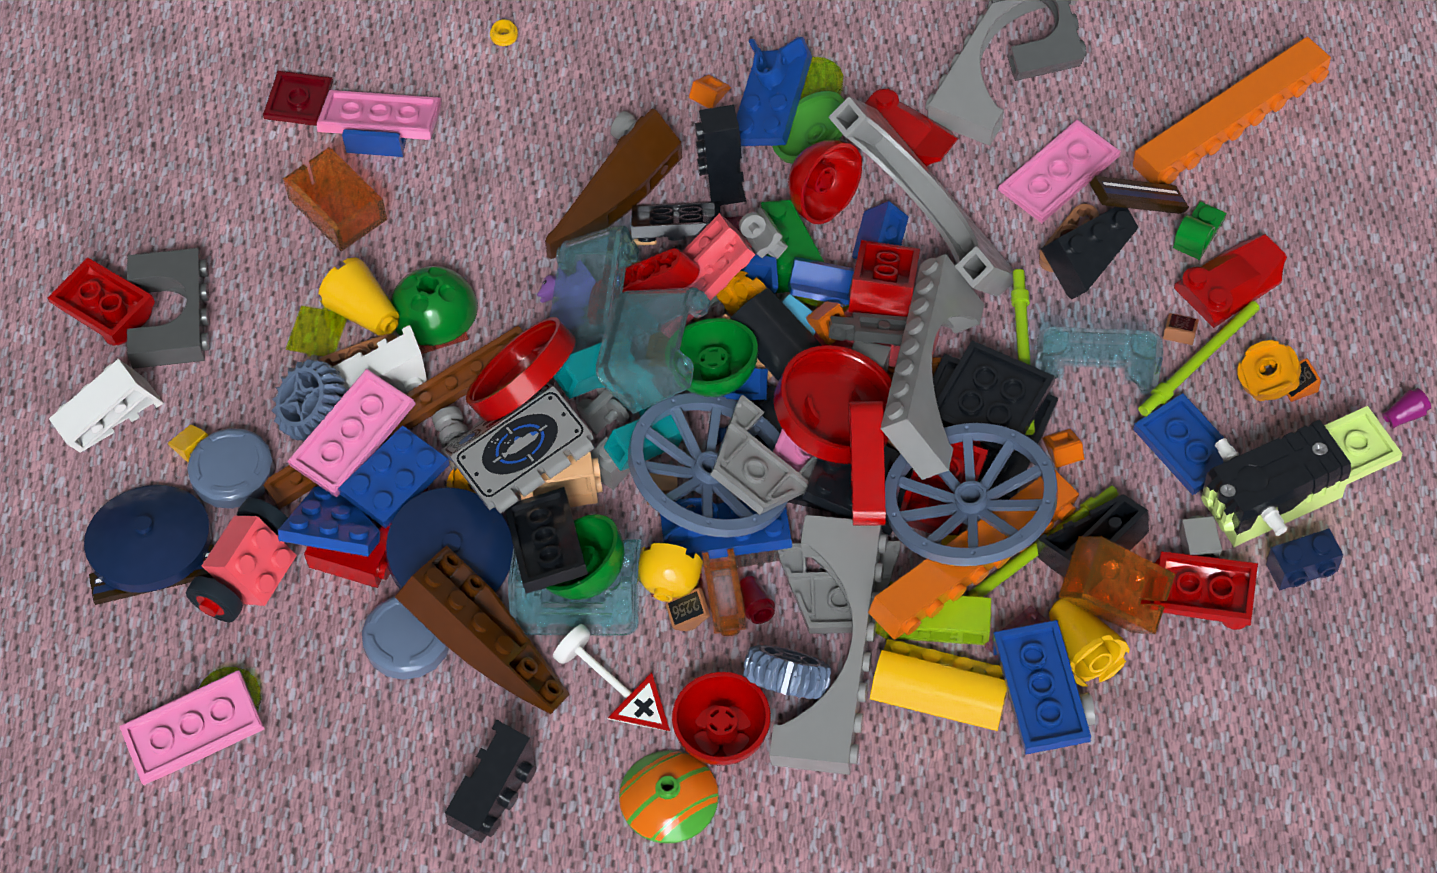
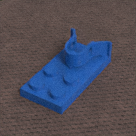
[737,37,812,146]
[660,498,792,560]
[992,620,1091,755]

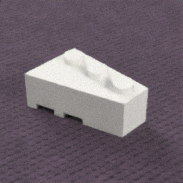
[333,325,427,393]
[49,359,164,453]

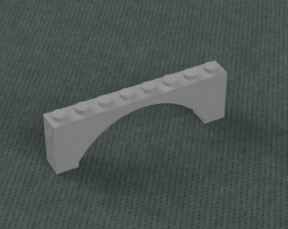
[925,0,1078,146]
[829,96,1014,296]
[880,254,984,480]
[769,515,888,775]

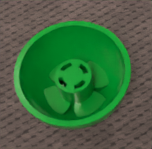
[390,266,478,346]
[666,318,758,397]
[546,514,625,600]

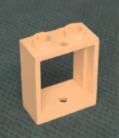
[520,452,603,507]

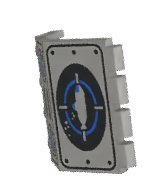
[441,383,594,513]

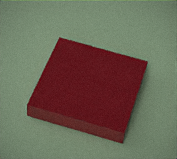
[263,71,333,126]

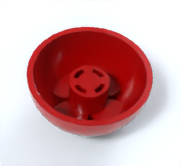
[788,140,862,224]
[672,672,771,766]

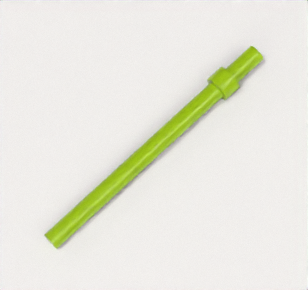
[1011,269,1035,435]
[1138,301,1260,416]
[968,485,1119,597]

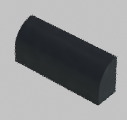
[730,288,822,381]

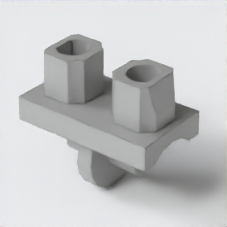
[739,207,788,259]
[577,388,632,434]

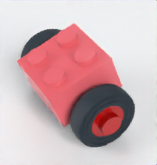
[186,498,297,622]

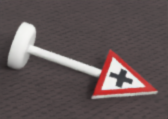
[553,624,670,731]

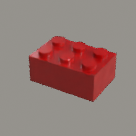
[848,240,920,317]

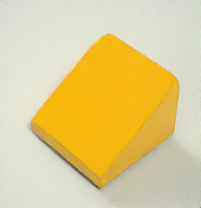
[168,424,208,462]

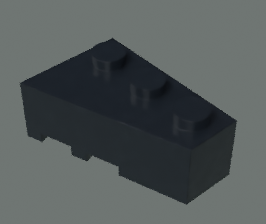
[695,105,746,206]
[1041,207,1139,300]
[1037,494,1149,593]
[445,720,537,843]

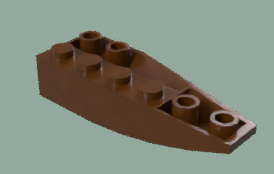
[545,108,682,259]
[395,545,570,714]

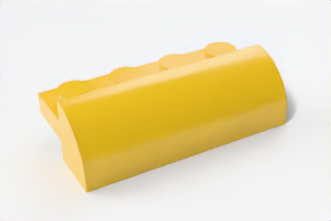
[870,639,1008,731]

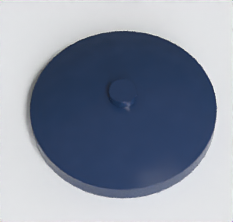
[84,485,212,593]
[386,488,513,593]

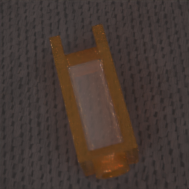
[702,549,746,637]

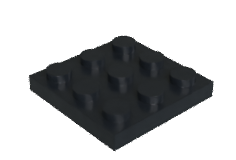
[631,201,721,242]
[936,340,1055,456]
[802,446,913,536]

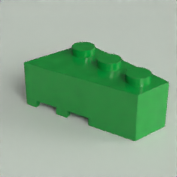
[761,200,825,293]

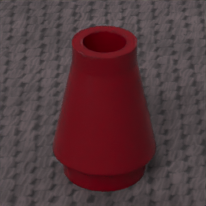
[739,576,775,624]

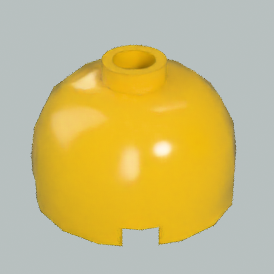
[638,543,703,602]

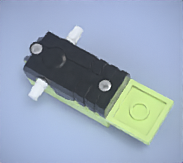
[1201,406,1403,547]

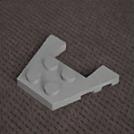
[710,395,817,515]
[777,541,900,634]

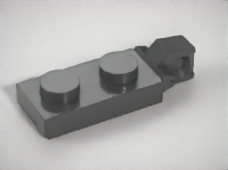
[828,312,907,346]

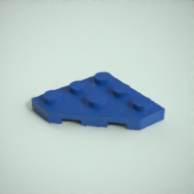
[278,486,380,556]

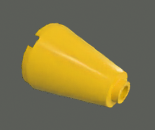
[318,257,399,336]
[1049,598,1130,687]

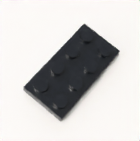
[505,487,588,594]

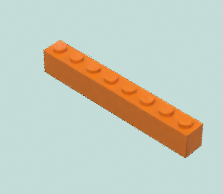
[1133,36,1331,185]
[868,469,1079,640]

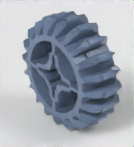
[272,359,348,441]
[743,645,831,699]

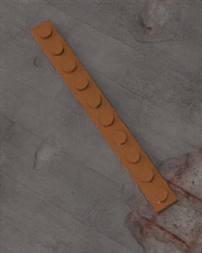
[263,325,524,510]

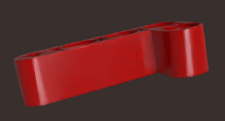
[587,248,700,339]
[849,401,886,526]

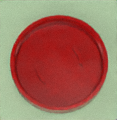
[466,317,576,422]
[774,345,892,464]

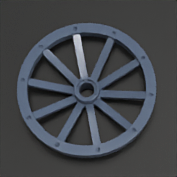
[628,393,788,537]
[885,423,1058,566]

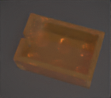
[283,147,387,252]
[1058,536,1175,634]

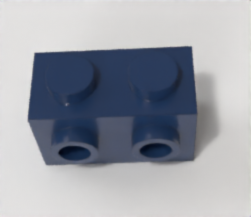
[1266,528,1343,591]

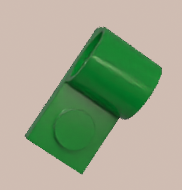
[1173,201,1227,260]

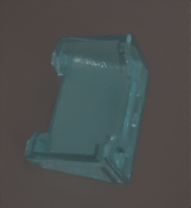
[550,226,639,354]
[596,287,710,414]
[1033,327,1163,395]
[508,539,642,636]

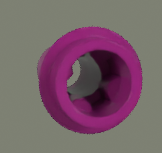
[1382,388,1431,429]

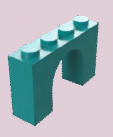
[553,335,683,471]

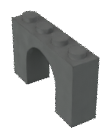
[991,0,1087,81]
[127,248,210,369]

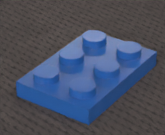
[1133,393,1240,495]
[338,425,450,529]

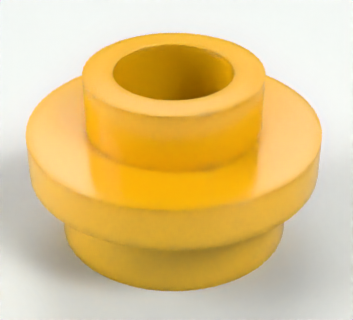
[490,19,518,46]

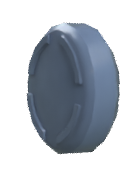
[187,428,275,509]
[362,596,449,680]

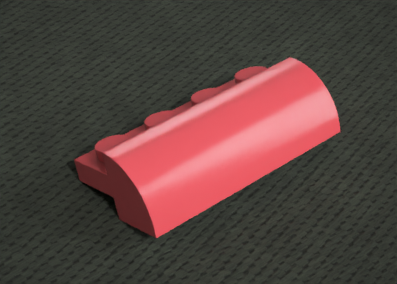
[640,213,755,341]

